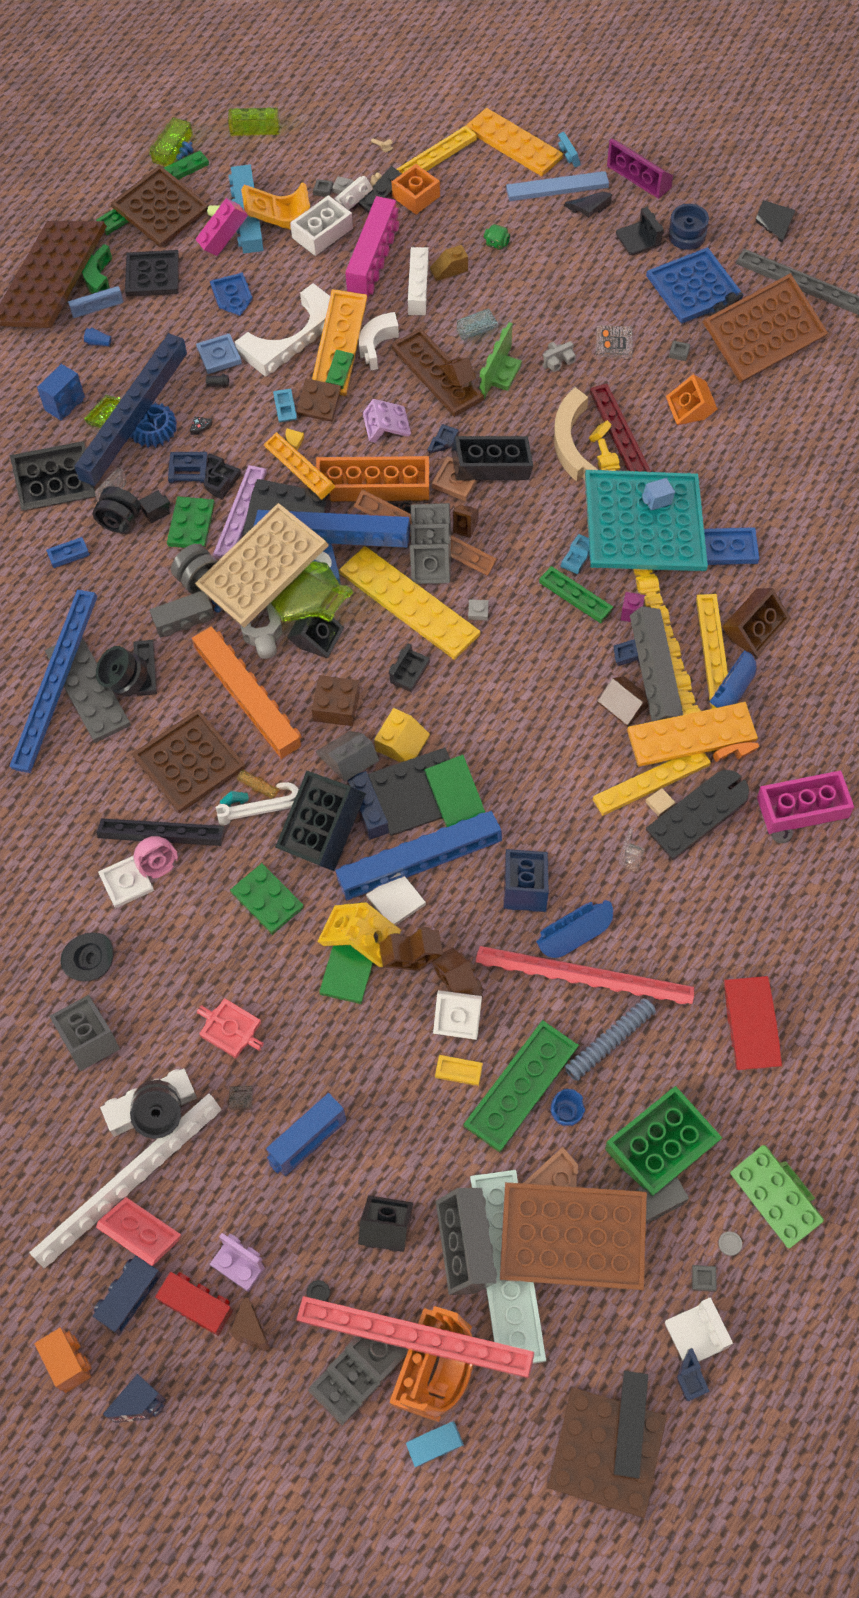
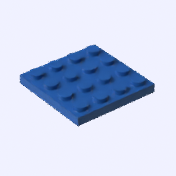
[646,247,744,324]

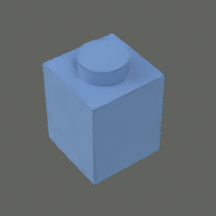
[642,478,675,510]

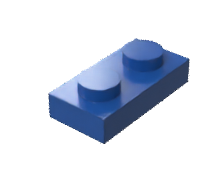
[46,537,90,568]

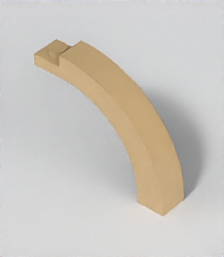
[554,387,598,481]

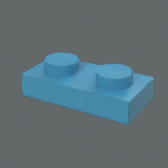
[558,131,581,167]

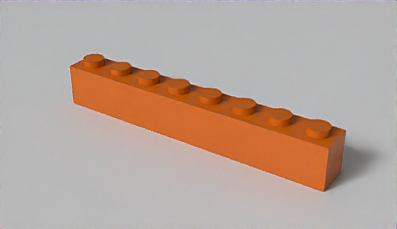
[192,626,302,759]

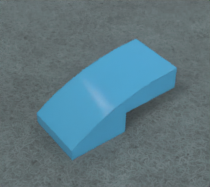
[273,389,297,423]
[561,534,590,574]
[406,1421,464,1467]

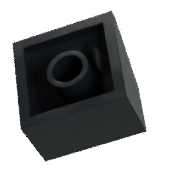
[287,603,344,658]
[358,1195,413,1252]

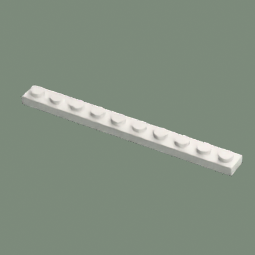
[29,1094,221,1268]

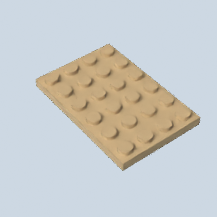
[195,503,329,628]

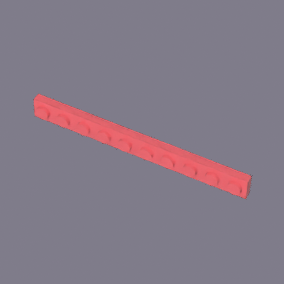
[476,946,694,1004]
[296,1296,535,1379]

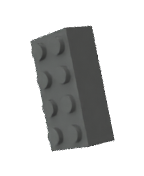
[436,1188,497,1295]

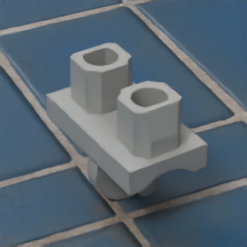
[542,341,576,372]

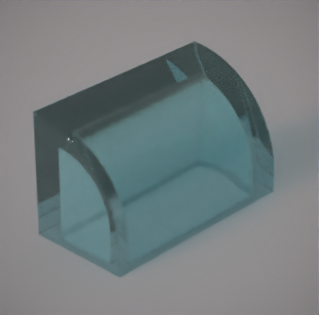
[457,309,498,340]

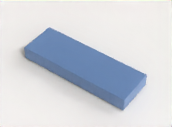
[68,286,123,318]

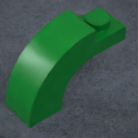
[82,244,112,294]

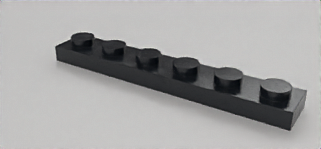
[96,818,225,846]

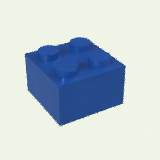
[37,364,85,420]

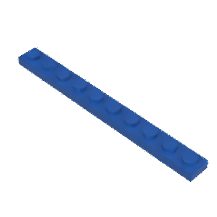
[9,590,98,773]

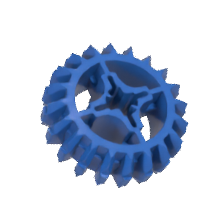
[130,401,177,448]

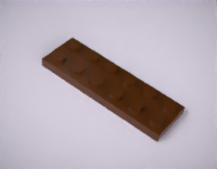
[391,328,484,417]

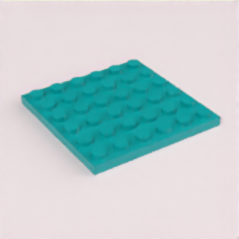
[585,470,708,571]

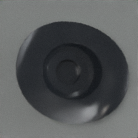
[61,932,114,982]

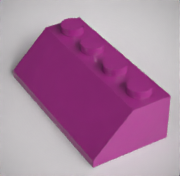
[607,138,673,199]

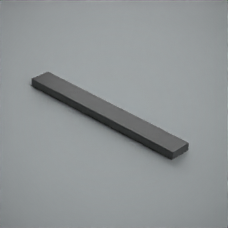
[736,249,859,315]

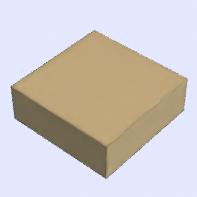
[646,788,675,817]

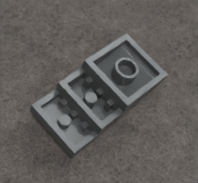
[410,503,451,584]
[308,1336,409,1426]

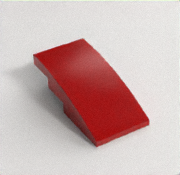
[724,976,782,1070]

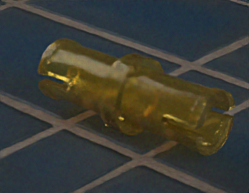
[237,769,279,799]

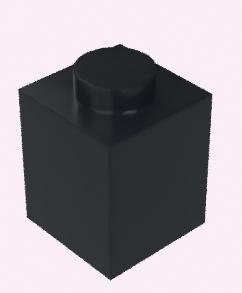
[139,490,171,524]

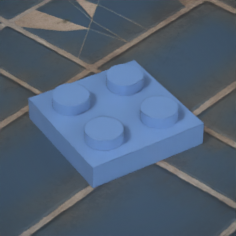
[196,333,242,374]

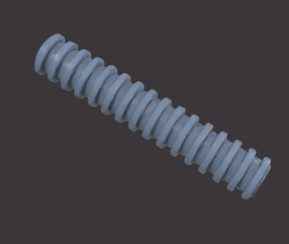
[565,998,656,1081]

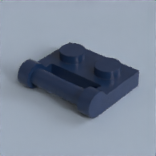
[168,452,208,483]

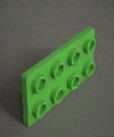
[479,322,522,398]
[730,1145,824,1248]

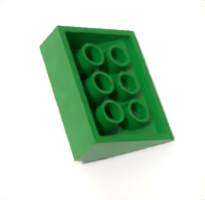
[605,1086,722,1197]

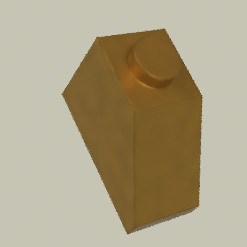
[430,245,468,281]

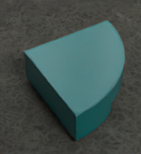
[220,791,249,807]

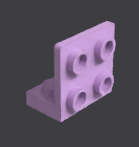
[363,399,411,442]
[210,1233,265,1292]

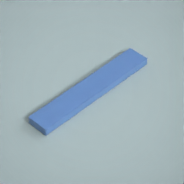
[506,171,609,201]

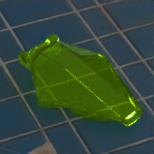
[270,561,353,622]

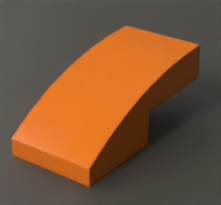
[712,742,760,762]

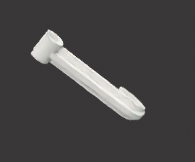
[216,782,299,825]

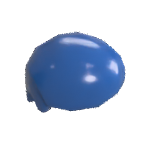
[551,1089,585,1126]

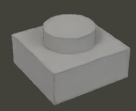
[332,176,354,194]
[468,600,489,621]

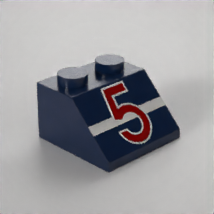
[103,1374,166,1423]

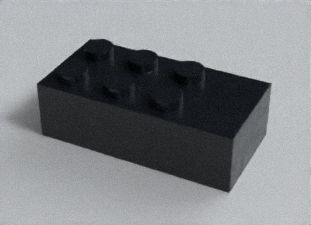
[451,436,533,480]

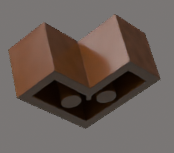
[379,927,443,971]
[432,948,483,999]

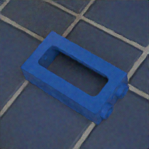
[266,1093,346,1176]

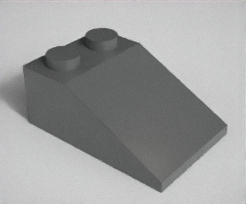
[316,731,379,782]
[49,995,120,1071]

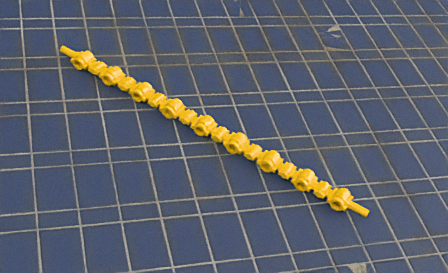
[597,438,701,715]

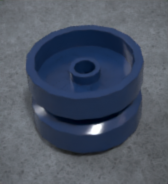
[668,203,709,250]

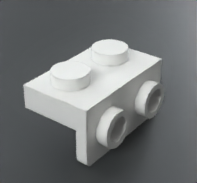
[335,176,373,210]

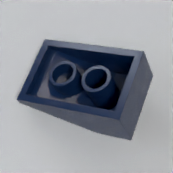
[503,849,549,912]

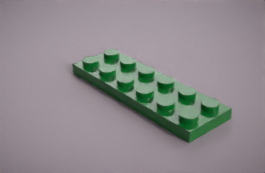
[463,1020,579,1153]

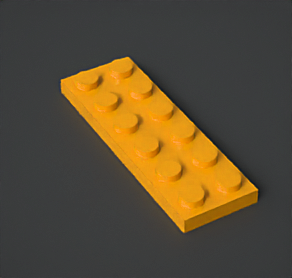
[466,108,563,176]
[312,289,367,396]
[627,702,758,767]

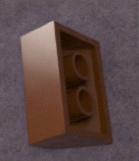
[722,588,791,657]

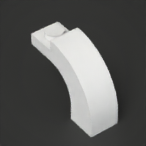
[359,312,399,370]

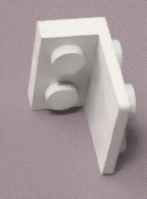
[665,1298,733,1361]

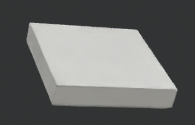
[98,856,154,909]
[366,872,426,926]
[433,990,482,1040]

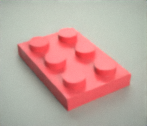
[96,1197,181,1266]

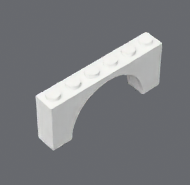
[235,284,330,377]

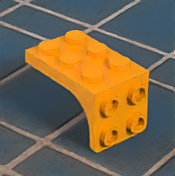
[241,183,310,230]

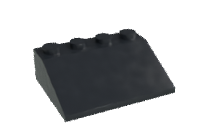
[10,441,96,511]
[243,479,331,537]
[368,748,450,836]
[275,770,366,871]

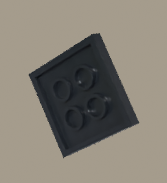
[125,250,179,297]

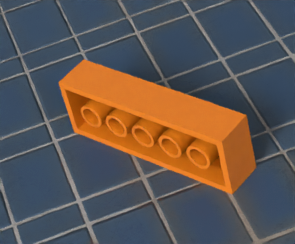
[316,456,429,501]

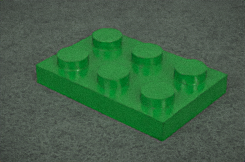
[167,496,215,548]
[230,863,304,935]

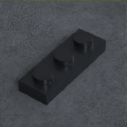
[358,166,402,213]
[133,639,157,696]

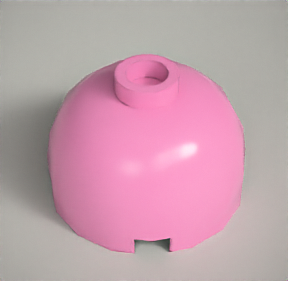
[133,836,178,879]

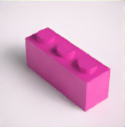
[196,198,248,256]

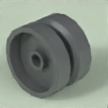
[171,544,218,594]

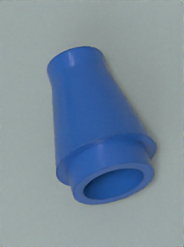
[84,327,112,347]

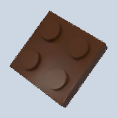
[297,378,341,422]

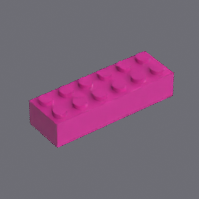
[345,196,399,301]

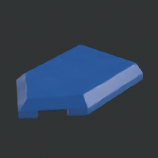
[209,272,253,316]

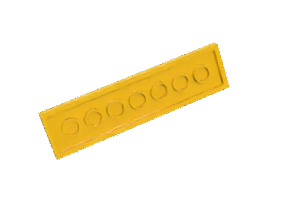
[339,546,480,660]

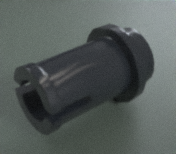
[206,373,229,388]

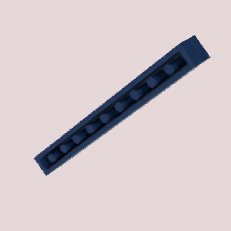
[75,333,187,486]

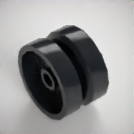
[92,486,141,534]
[96,646,148,697]
[130,1080,181,1139]

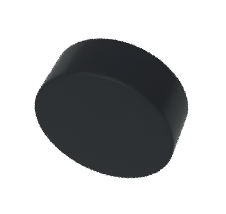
[306,1280,330,1302]

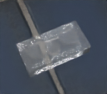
[94,467,127,502]

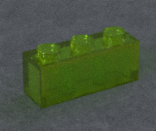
[228,107,280,136]
[149,117,193,167]

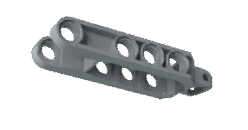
[240,598,282,659]

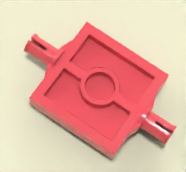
[197,998,264,1059]

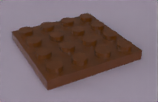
[111,165,209,248]
[132,709,246,814]
[547,1387,667,1519]

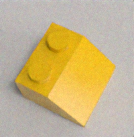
[374,708,430,762]

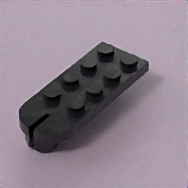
[646,770,749,860]

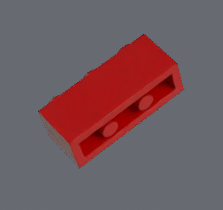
[155,1272,233,1336]

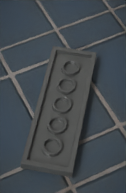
[44,637,131,743]

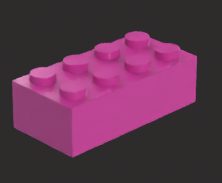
[757,770,854,834]

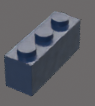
[347,771,389,840]
[93,1255,162,1336]

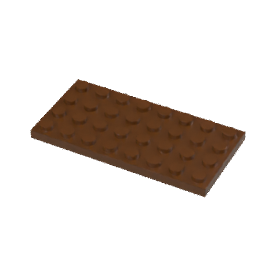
[0,221,107,328]

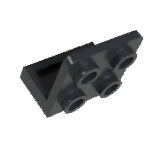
[616,207,664,255]

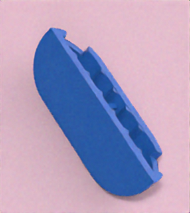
[709,650,757,708]
[536,900,613,958]

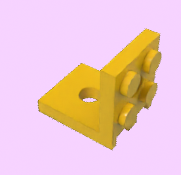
[317,902,401,967]

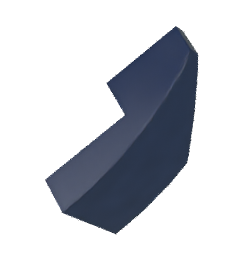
[428,424,459,453]
[676,1348,710,1401]

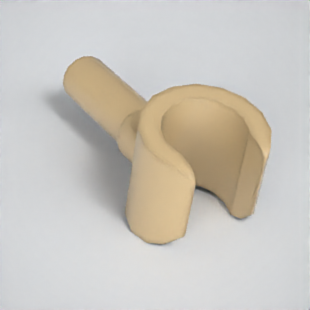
[371,138,393,152]

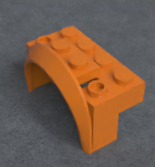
[389,1306,473,1422]

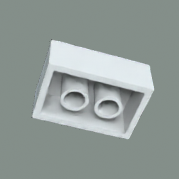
[290,195,353,256]

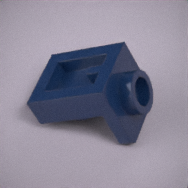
[614,639,640,666]

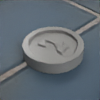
[718,1231,742,1256]

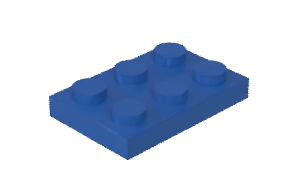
[704,527,759,565]

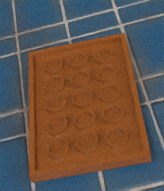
[703,273,828,383]
[500,1182,647,1290]

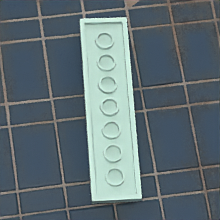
[470,1170,546,1364]

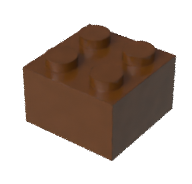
[312,675,360,726]

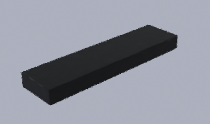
[614,1371,648,1479]

